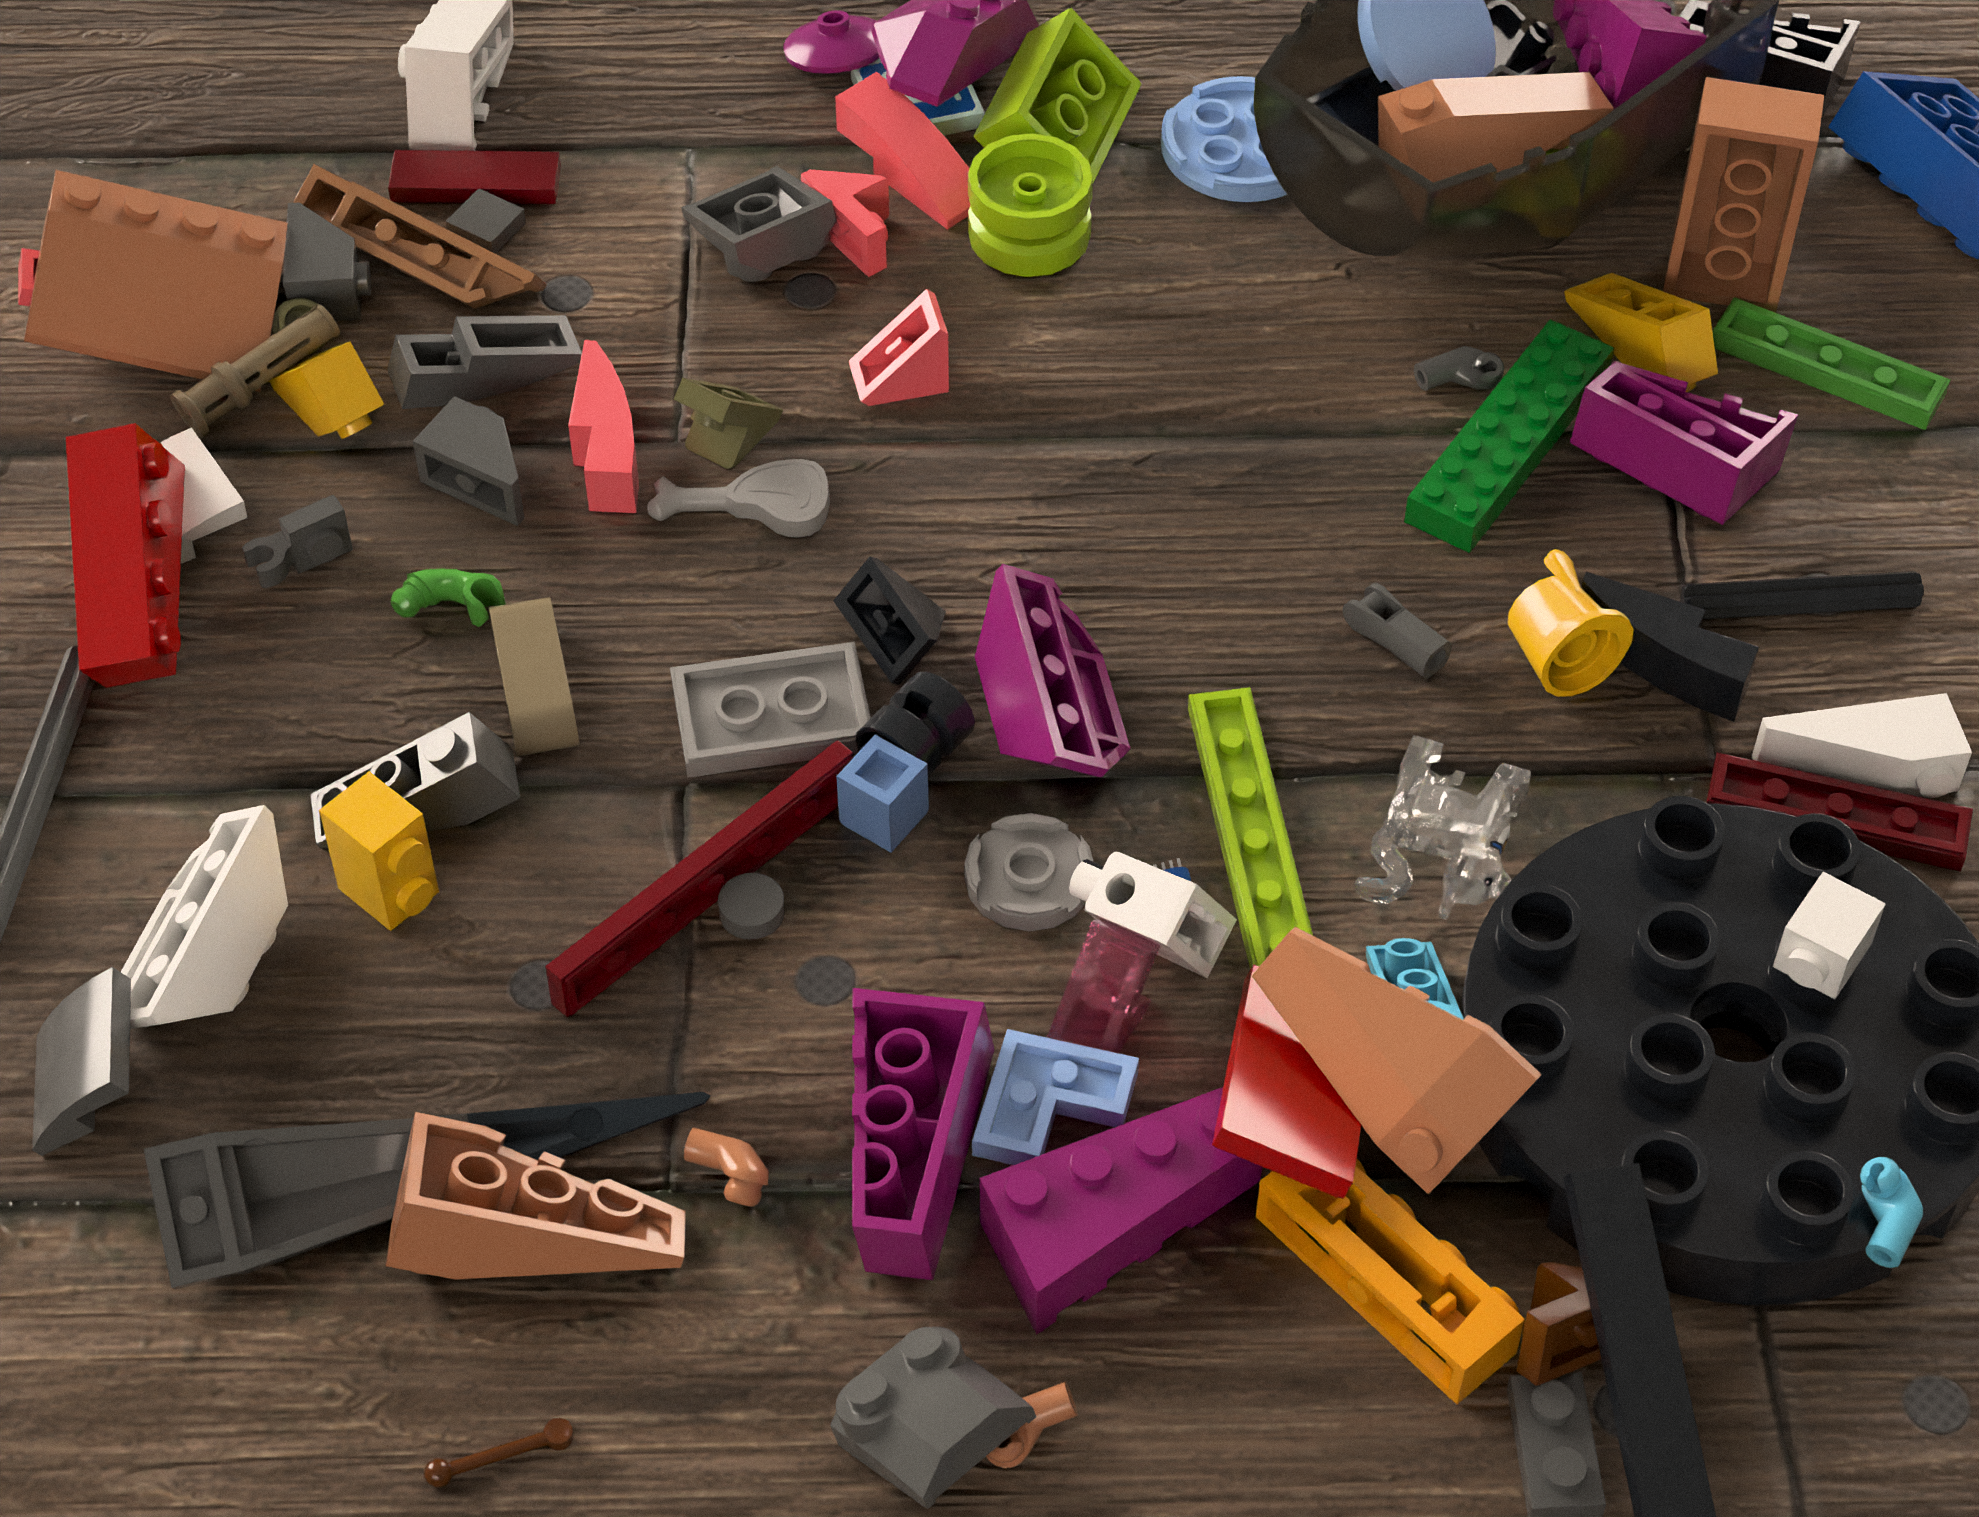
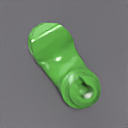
[391,569,506,627]

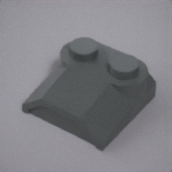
[681,166,836,282]
[830,1327,1036,1509]

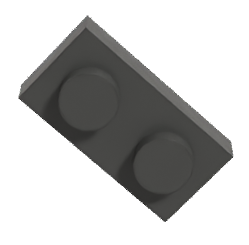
[1507,1372,1606,1517]

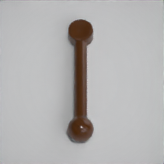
[424,1418,574,1488]

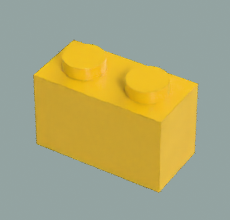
[319,771,439,931]

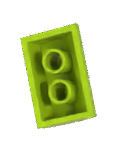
[973,8,1142,183]

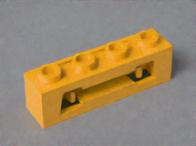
[1256,1159,1525,1405]

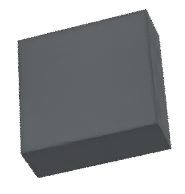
[446,189,526,254]

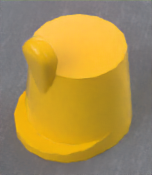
[1508,549,1634,697]

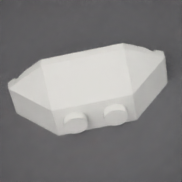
[121,805,288,1029]

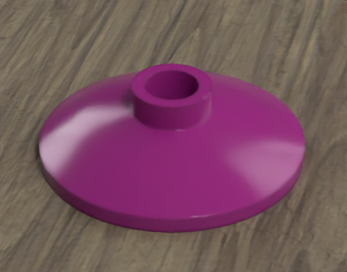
[783,10,880,74]

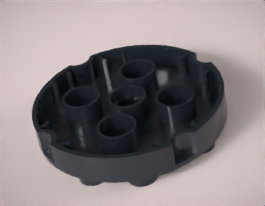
[1460,796,1979,1305]

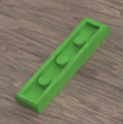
[1712,297,1950,430]

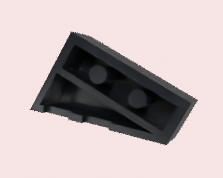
[1679,0,1861,119]

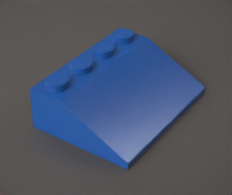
[1828,71,1979,259]

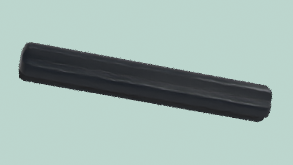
[1680,571,1924,620]

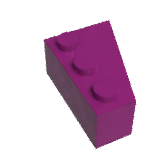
[1570,361,1798,525]

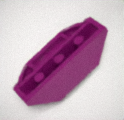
[872,0,1039,107]
[975,563,1131,778]

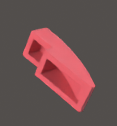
[835,72,970,230]
[568,340,639,513]

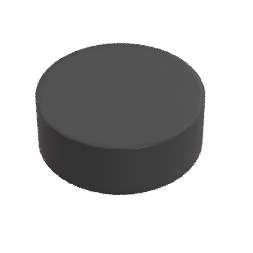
[718,873,785,939]

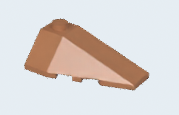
[1378,72,1614,221]
[1252,927,1542,1194]
[386,1112,685,1280]

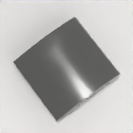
[32,967,131,1156]

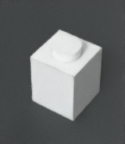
[1773,872,1885,999]

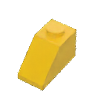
[269,341,384,439]

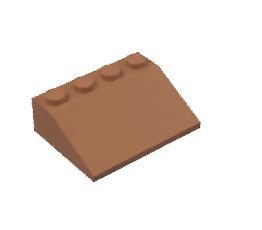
[24,170,288,392]

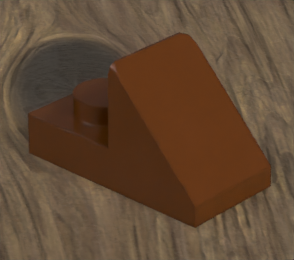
[1517,1262,1601,1386]

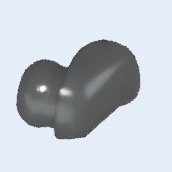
[1414,346,1505,391]

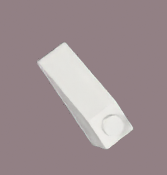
[1752,693,1972,798]

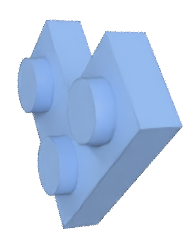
[972,1029,1139,1165]

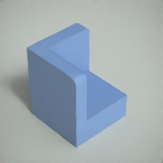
[836,735,929,853]

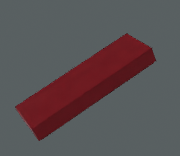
[388,150,561,204]

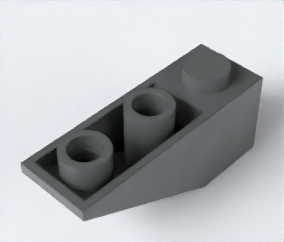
[311,712,520,848]

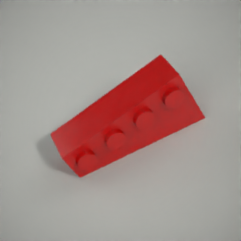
[66,423,185,688]

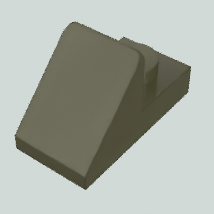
[673,378,783,469]

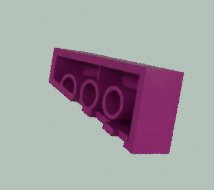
[1553,0,1707,136]
[980,1087,1262,1335]

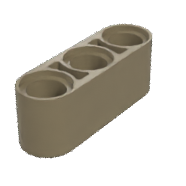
[489,597,580,757]

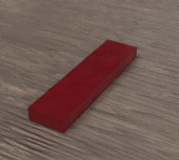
[1706,752,1973,872]

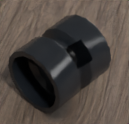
[855,672,975,776]

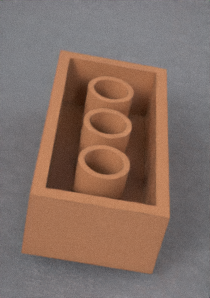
[1663,77,1824,313]

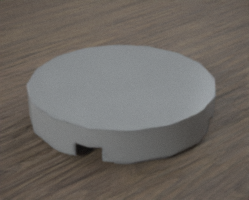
[964,813,1093,931]

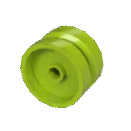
[968,133,1093,277]

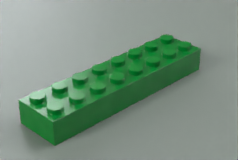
[1404,319,1614,553]

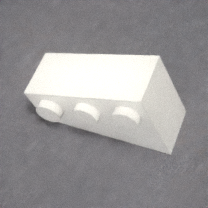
[398,0,514,151]

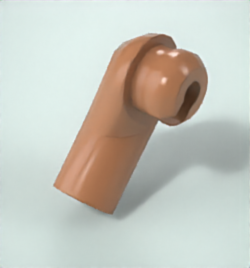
[684,1128,769,1207]
[986,1382,1078,1468]

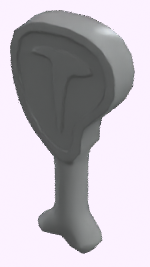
[647,459,830,538]

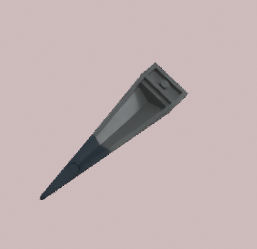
[143,1092,711,1290]

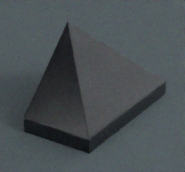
[833,556,946,685]

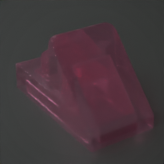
[1047,918,1160,1053]

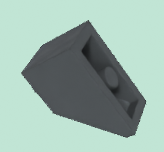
[283,202,372,321]
[413,396,525,526]

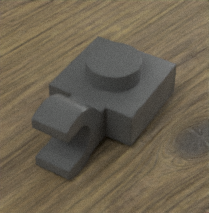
[242,494,353,588]

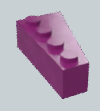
[852,988,995,1280]

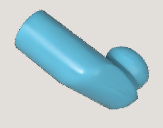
[1860,1157,1923,1268]

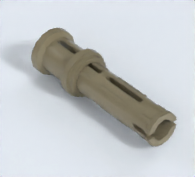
[170,303,340,438]

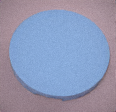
[1357,0,1496,91]
[1161,76,1325,202]

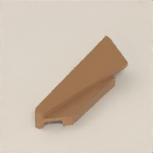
[293,164,547,309]

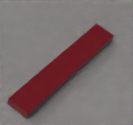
[545,740,853,1017]

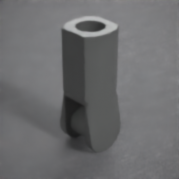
[1342,583,1452,680]

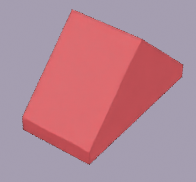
[848,289,949,406]

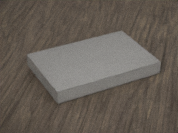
[670,642,870,778]

